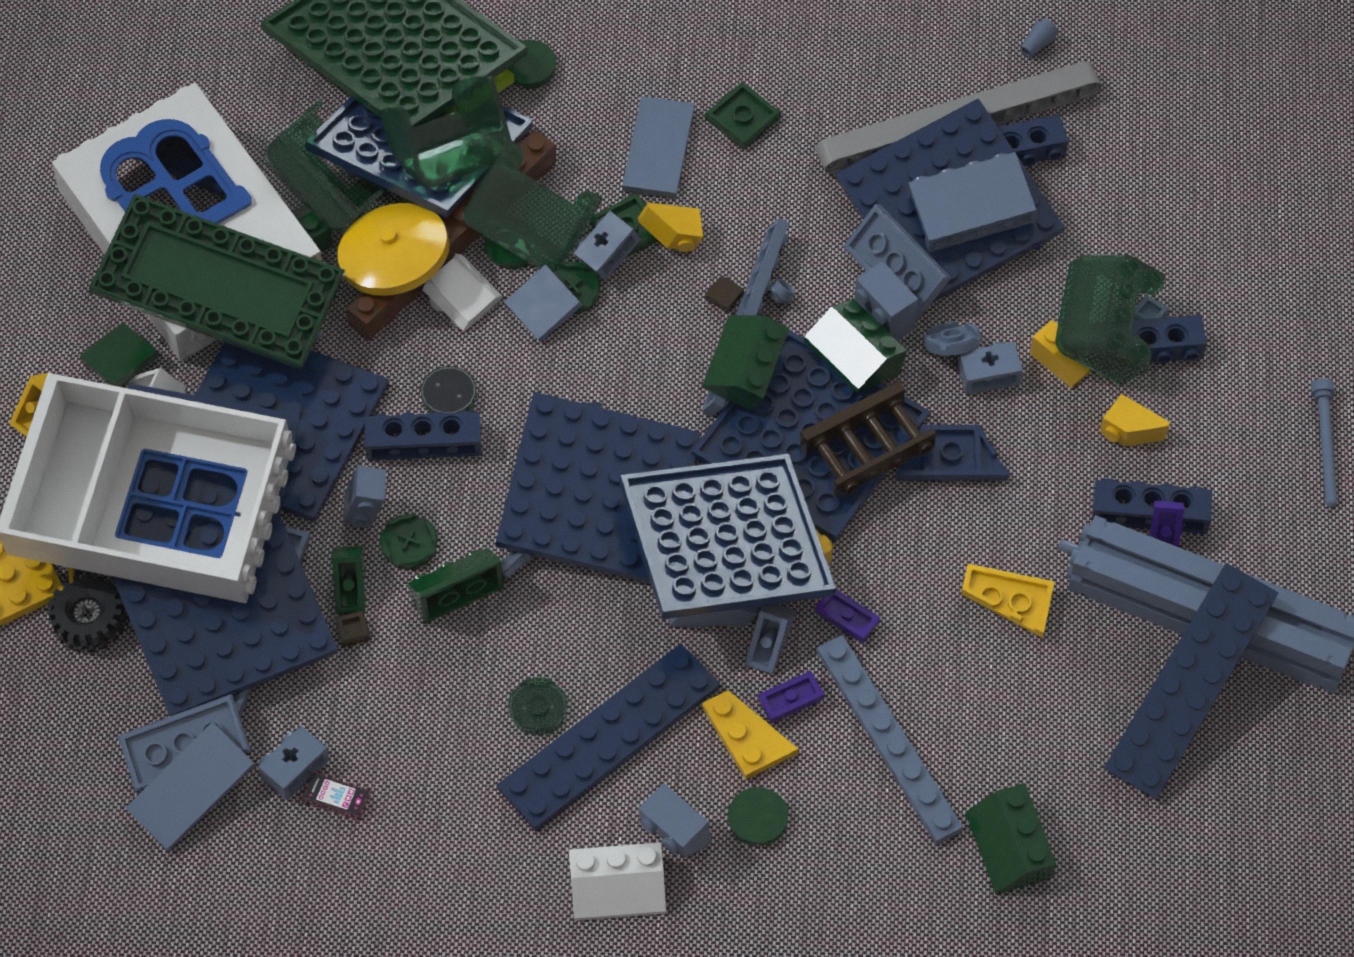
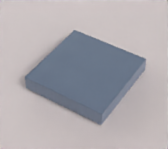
[504,264,582,343]

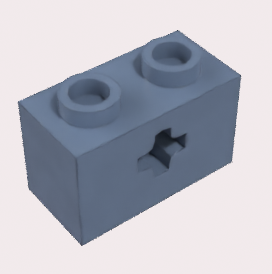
[574,211,641,281]
[957,342,1023,395]
[343,465,386,528]
[258,726,329,801]

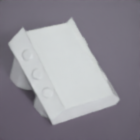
[422,254,503,332]

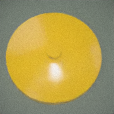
[337,203,449,296]

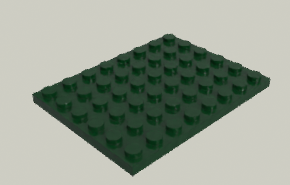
[261,0,528,137]

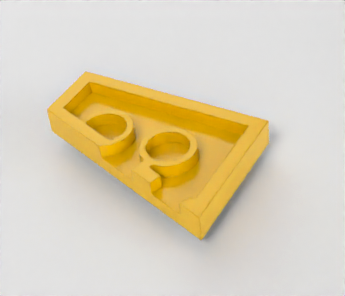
[962,564,1055,638]
[702,690,798,780]

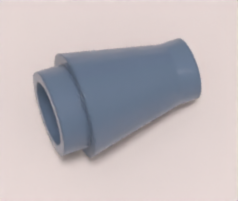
[1020,18,1059,58]

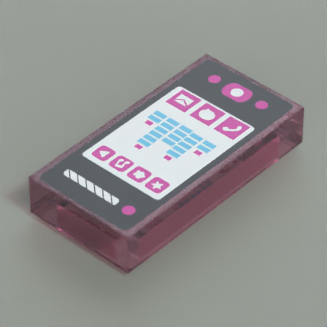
[302,772,371,821]

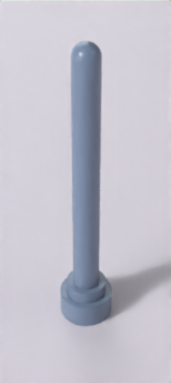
[1311,378,1337,507]

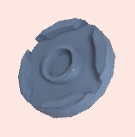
[924,322,981,355]

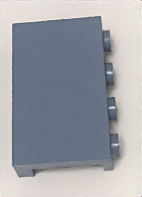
[908,152,1037,253]

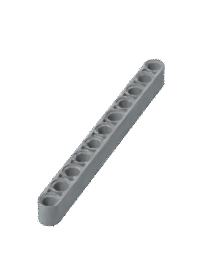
[815,61,1102,174]

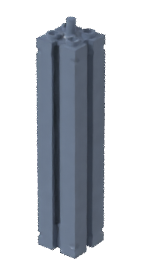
[1057,515,1354,694]

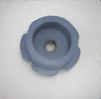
[770,279,796,304]

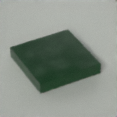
[704,82,782,150]
[589,193,659,258]
[80,323,159,387]

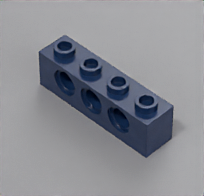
[998,114,1069,166]
[1086,315,1207,369]
[365,410,482,461]
[1091,479,1212,534]

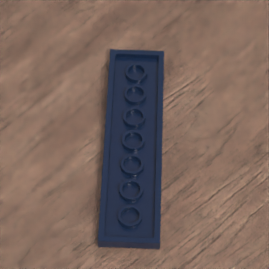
[1104,563,1279,800]
[497,644,720,832]

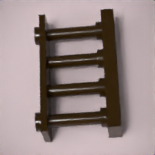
[800,381,936,498]

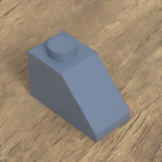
[745,604,796,674]

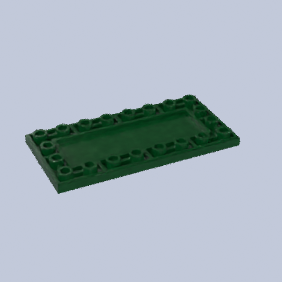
[89,194,345,370]

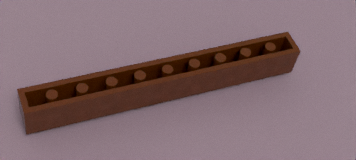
[346,130,556,341]

